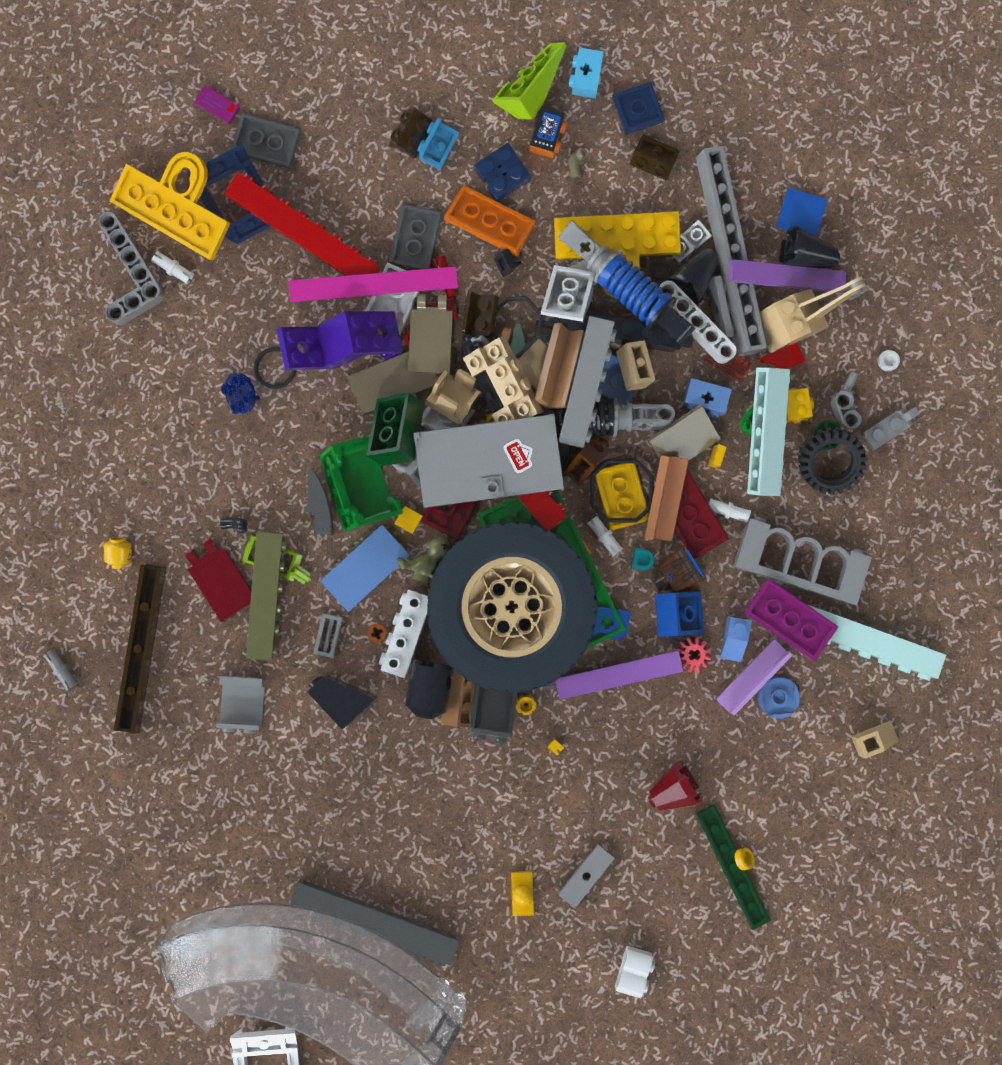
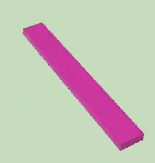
[288,267,458,303]

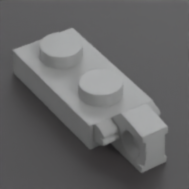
[862,407,920,451]

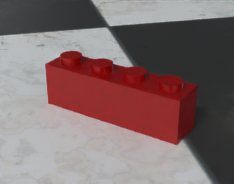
[516,491,568,531]

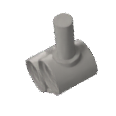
[831,372,862,431]

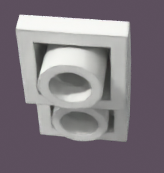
[673,220,712,263]

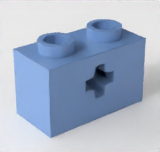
[682,378,732,418]

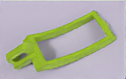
[242,535,311,584]

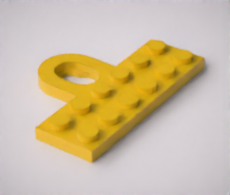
[109,152,231,260]
[554,211,681,298]

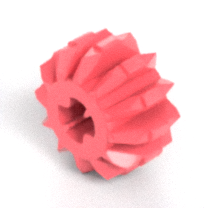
[675,637,711,672]

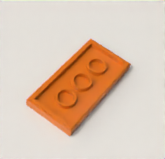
[444,185,536,257]

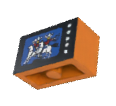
[529,106,568,158]

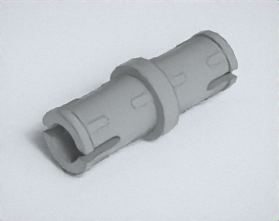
[43,648,78,691]

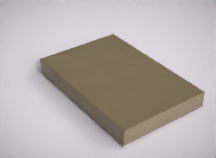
[647,405,721,461]

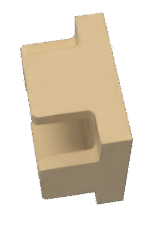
[425,369,482,426]

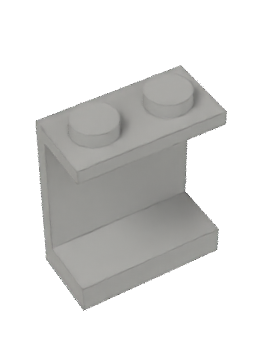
[216,676,266,734]

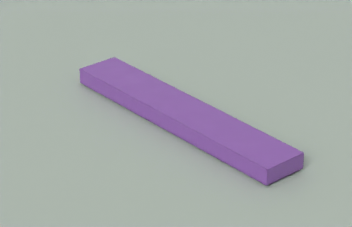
[729,259,846,294]
[555,650,684,699]

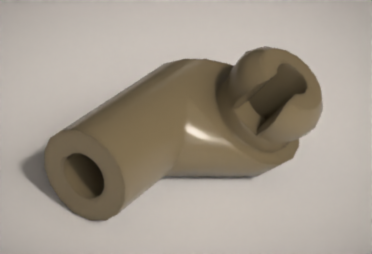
[568,148,587,179]

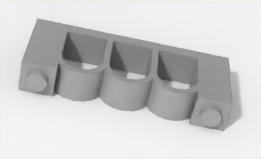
[733,516,872,606]

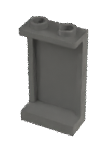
[469,684,518,744]

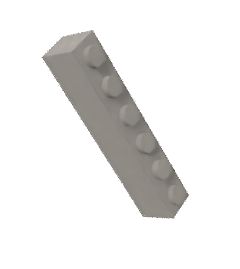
[559,316,617,448]

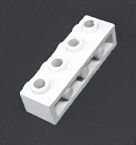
[379,590,428,678]

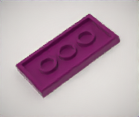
[743,578,839,662]

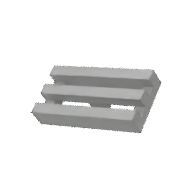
[313,613,343,658]

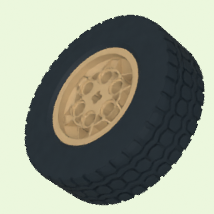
[427,522,597,693]

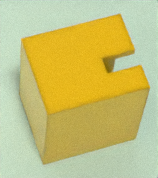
[548,738,564,755]

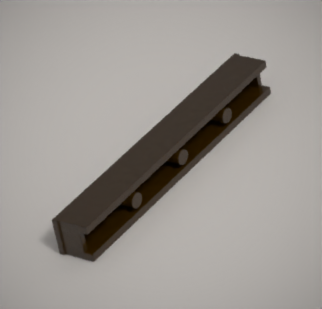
[114,564,167,734]

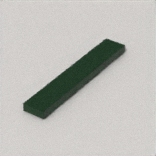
[695,804,771,930]

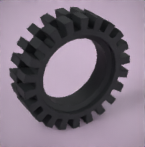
[798,427,868,495]

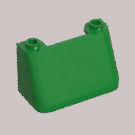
[320,436,403,532]

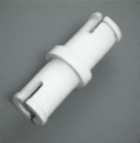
[151,251,194,284]
[709,498,751,523]
[587,516,623,557]

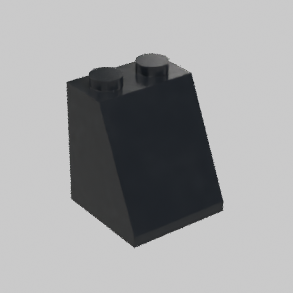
[307,675,377,730]

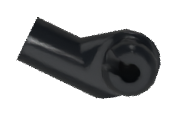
[220,518,248,533]

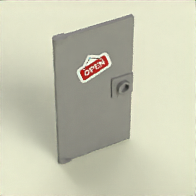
[413,414,564,508]

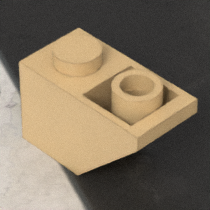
[851,721,899,759]

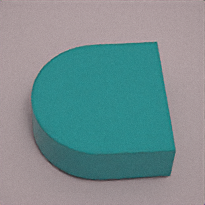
[631,548,654,570]

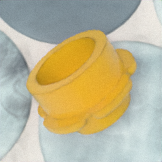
[516,695,537,715]

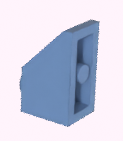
[720,617,752,662]

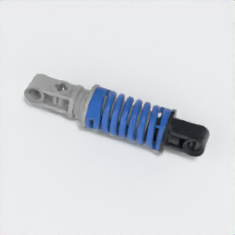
[558,220,696,345]

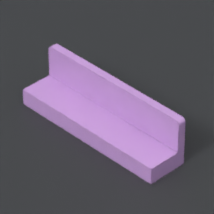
[716,639,793,715]

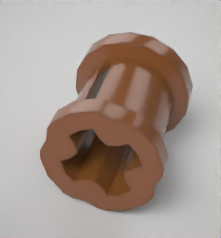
[367,624,388,643]

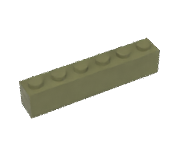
[246,531,287,661]

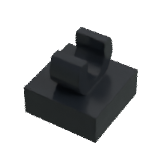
[494,249,521,277]

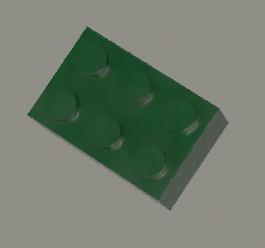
[366,393,425,466]

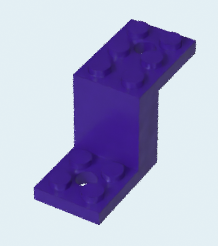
[277,311,403,370]

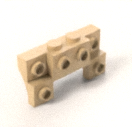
[463,336,543,422]

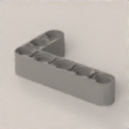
[99,212,164,325]

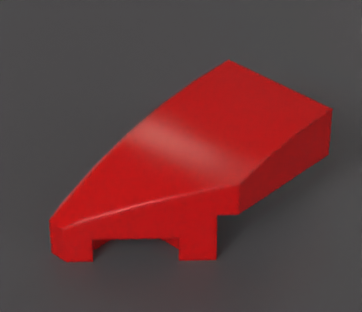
[759,342,806,369]

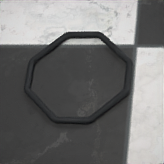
[486,296,543,359]
[590,459,654,523]

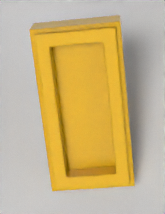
[511,871,534,916]

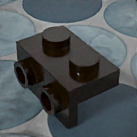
[389,108,434,158]

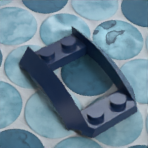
[187,144,271,244]

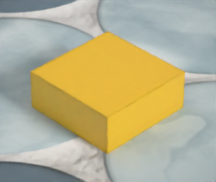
[707,444,727,468]
[394,506,423,534]

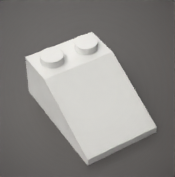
[541,265,595,322]

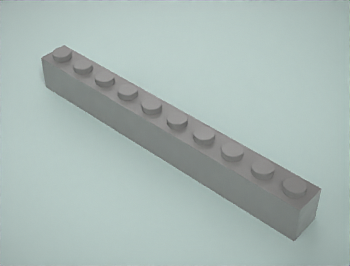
[696,146,767,357]

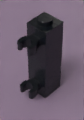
[461,335,504,414]

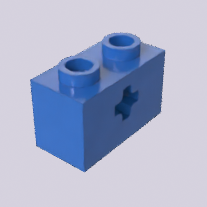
[592,607,631,640]

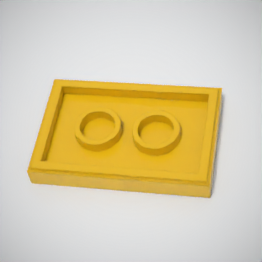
[594,463,649,531]

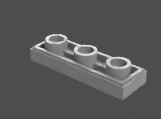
[708,276,735,339]
[558,844,615,908]

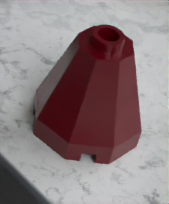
[648,760,703,810]

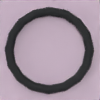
[254,347,296,389]

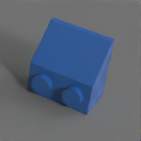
[655,592,704,637]

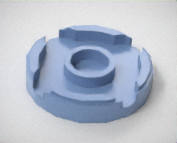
[757,676,800,719]

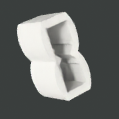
[615,946,655,998]

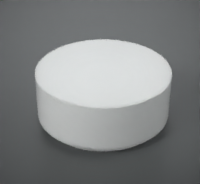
[878,350,900,371]

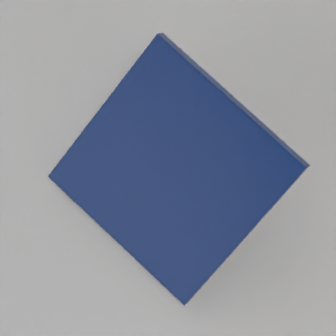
[776,187,828,237]

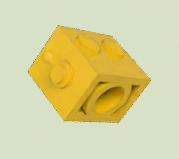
[786,388,814,424]

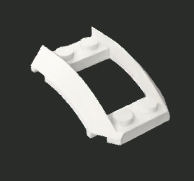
[230,1024,300,1065]

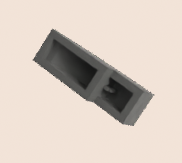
[307,470,333,535]

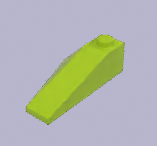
[492,42,567,119]

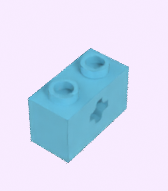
[569,47,604,99]

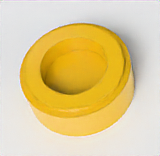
[735,848,755,870]

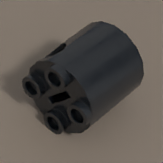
[405,660,454,719]

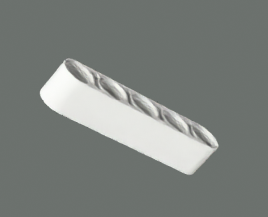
[659,281,737,364]

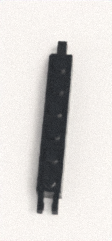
[536,307,693,352]

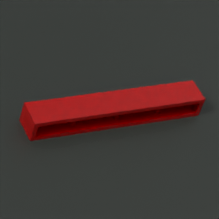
[224,172,380,276]

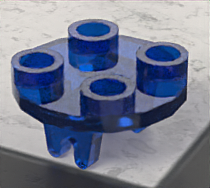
[221,372,260,414]

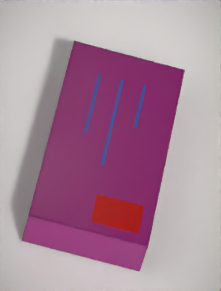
[194,85,240,125]

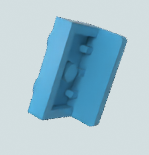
[417,117,460,171]

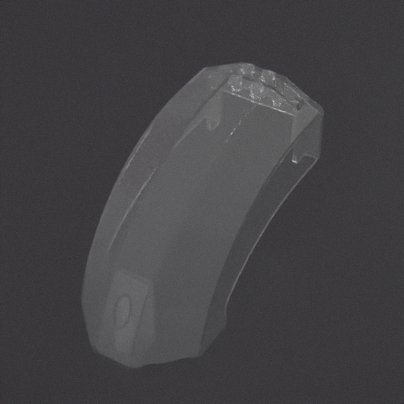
[154,903,467,1065]

